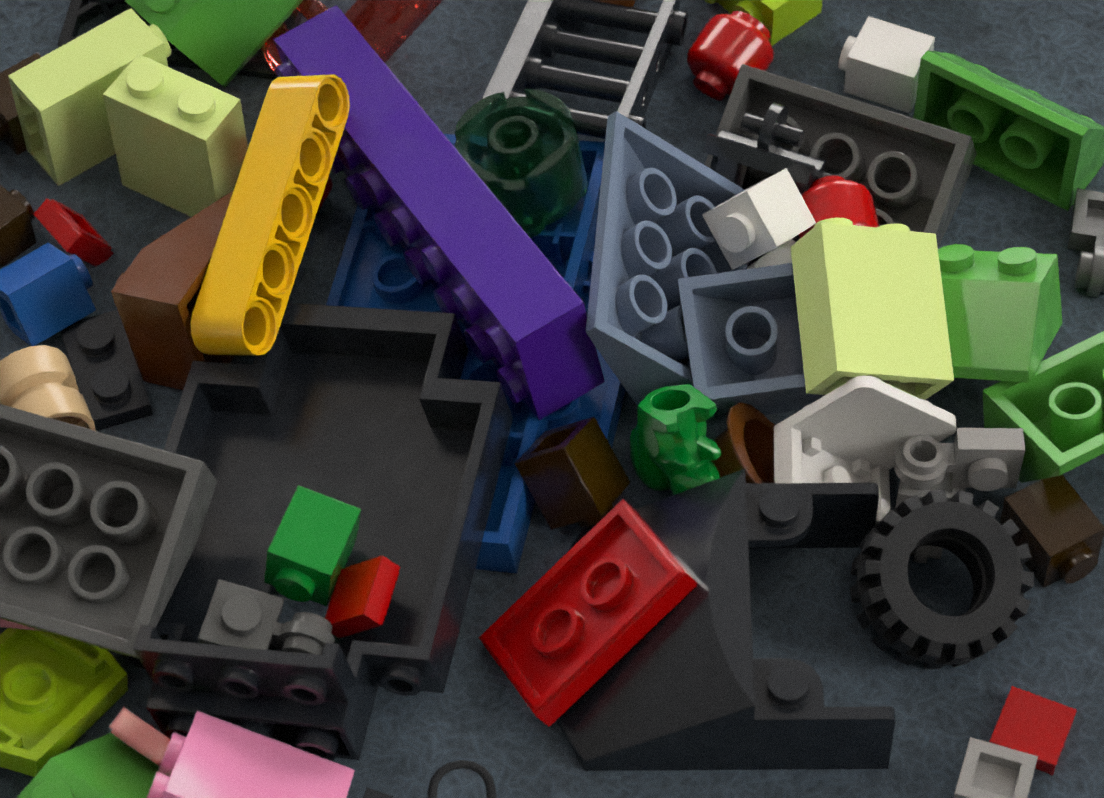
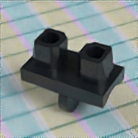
[703,103,827,194]

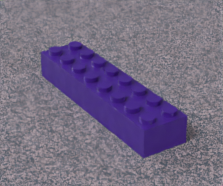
[274,5,605,421]

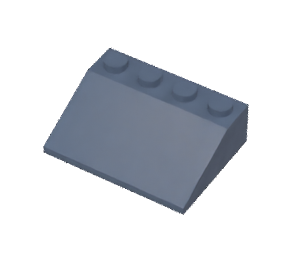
[586,111,748,421]

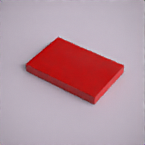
[479,499,698,727]

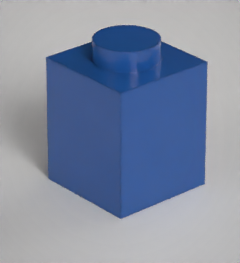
[0,243,96,346]

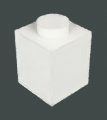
[838,16,935,113]
[702,168,816,270]

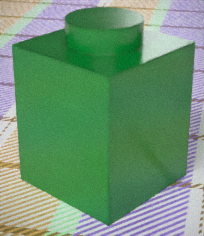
[264,485,361,607]

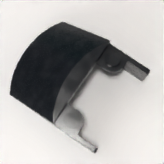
[557,469,895,771]

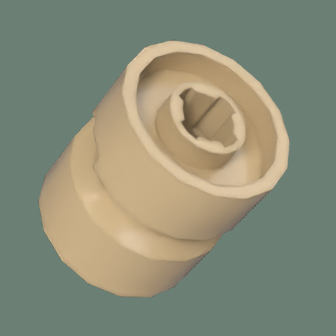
[0,345,96,431]

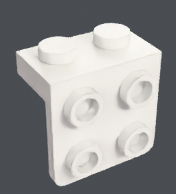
[774,376,956,526]

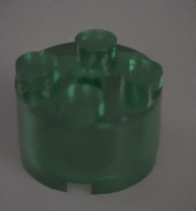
[454,89,588,238]

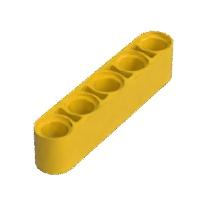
[190,74,350,356]

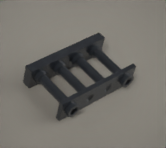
[481,0,688,151]

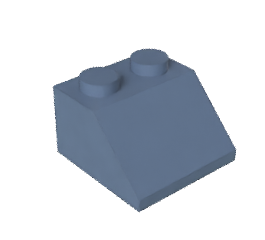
[678,263,825,415]

